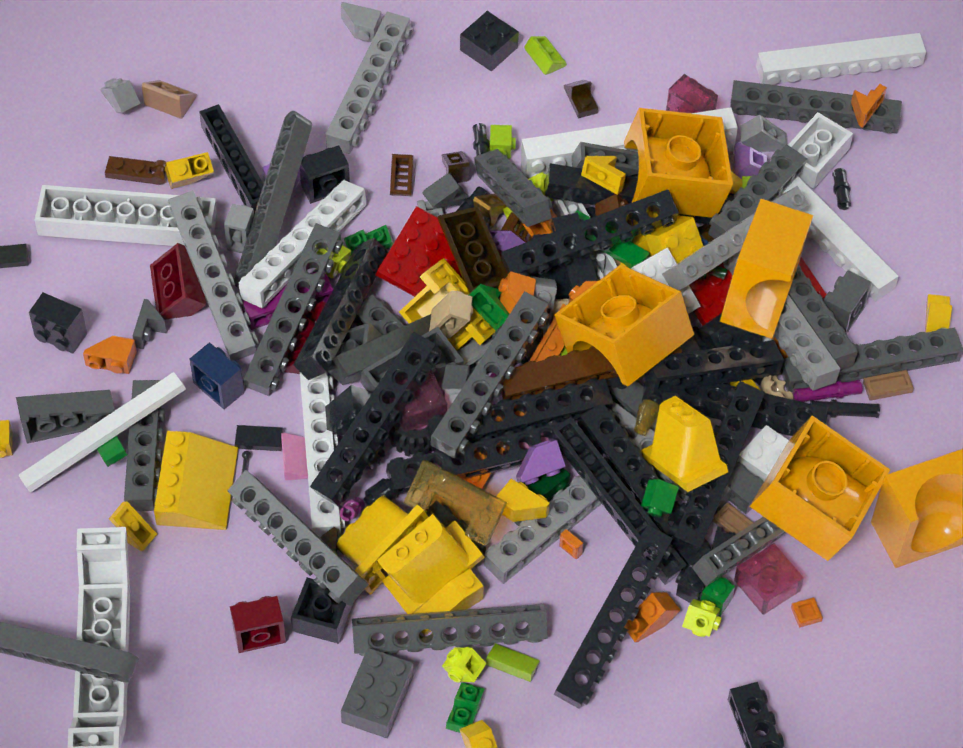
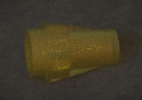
[634,400,659,436]

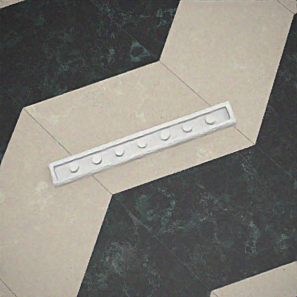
[19,372,186,493]

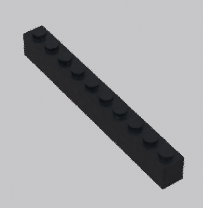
[544,163,735,224]

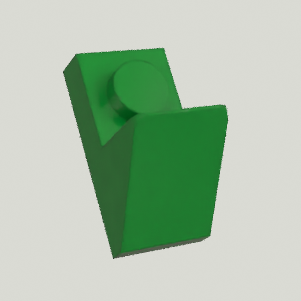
[468,284,509,330]

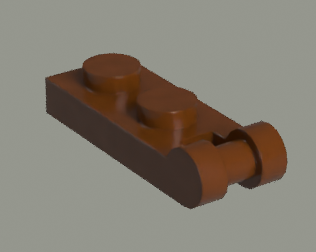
[105,156,166,185]

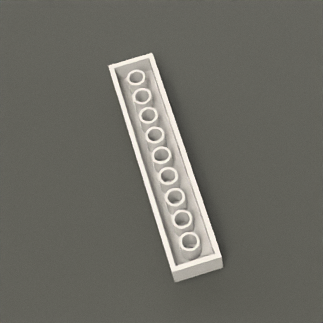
[521,107,738,179]

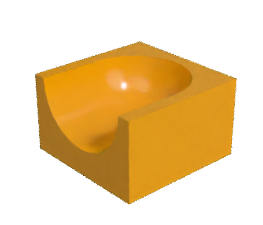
[624,108,733,217]
[720,199,813,339]
[554,264,694,386]
[749,416,890,561]
[871,449,963,568]

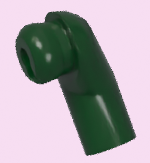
[698,266,728,280]

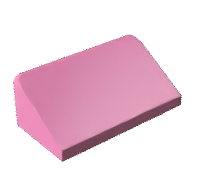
[281,433,308,480]

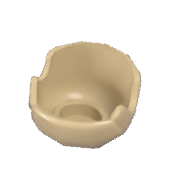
[761,375,793,400]

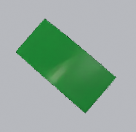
[344,225,394,257]
[97,436,128,467]
[446,682,485,733]

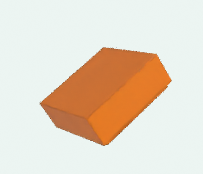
[559,529,583,559]
[791,597,822,628]

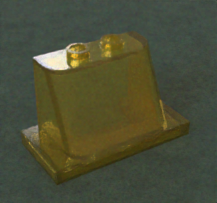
[403,460,508,546]

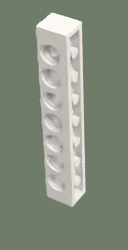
[239,180,366,308]
[300,372,345,537]

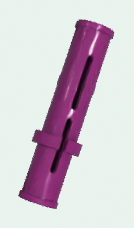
[793,380,863,402]

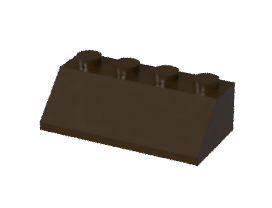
[437,206,508,293]

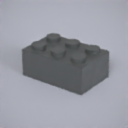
[341,648,414,738]

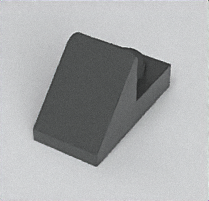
[422,173,468,208]
[133,299,166,349]
[442,365,470,411]

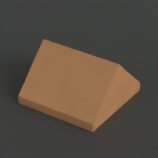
[142,80,197,119]

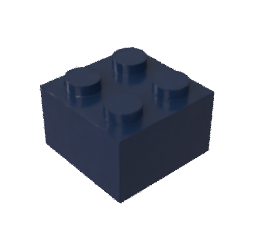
[189,342,244,410]

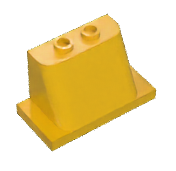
[399,258,496,351]
[641,396,728,492]
[336,496,428,595]
[377,514,485,614]

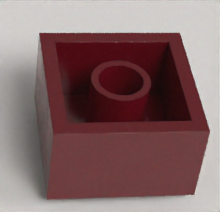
[230,596,286,653]

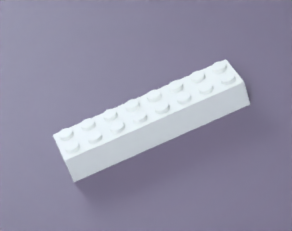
[34,185,218,246]

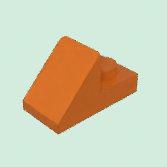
[851,84,887,128]

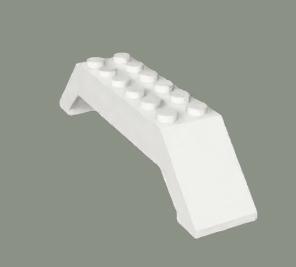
[68,527,130,748]

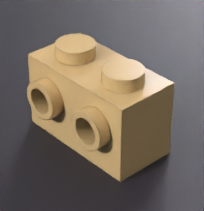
[429,290,473,339]

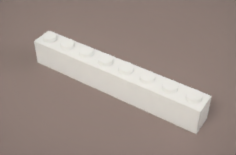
[756,33,926,85]
[780,177,899,302]

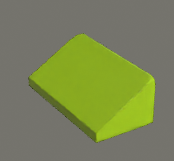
[524,36,567,75]
[486,643,540,682]

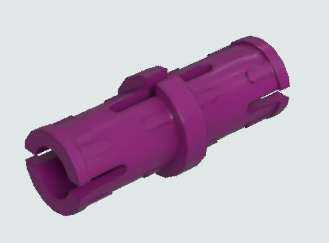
[340,497,365,521]

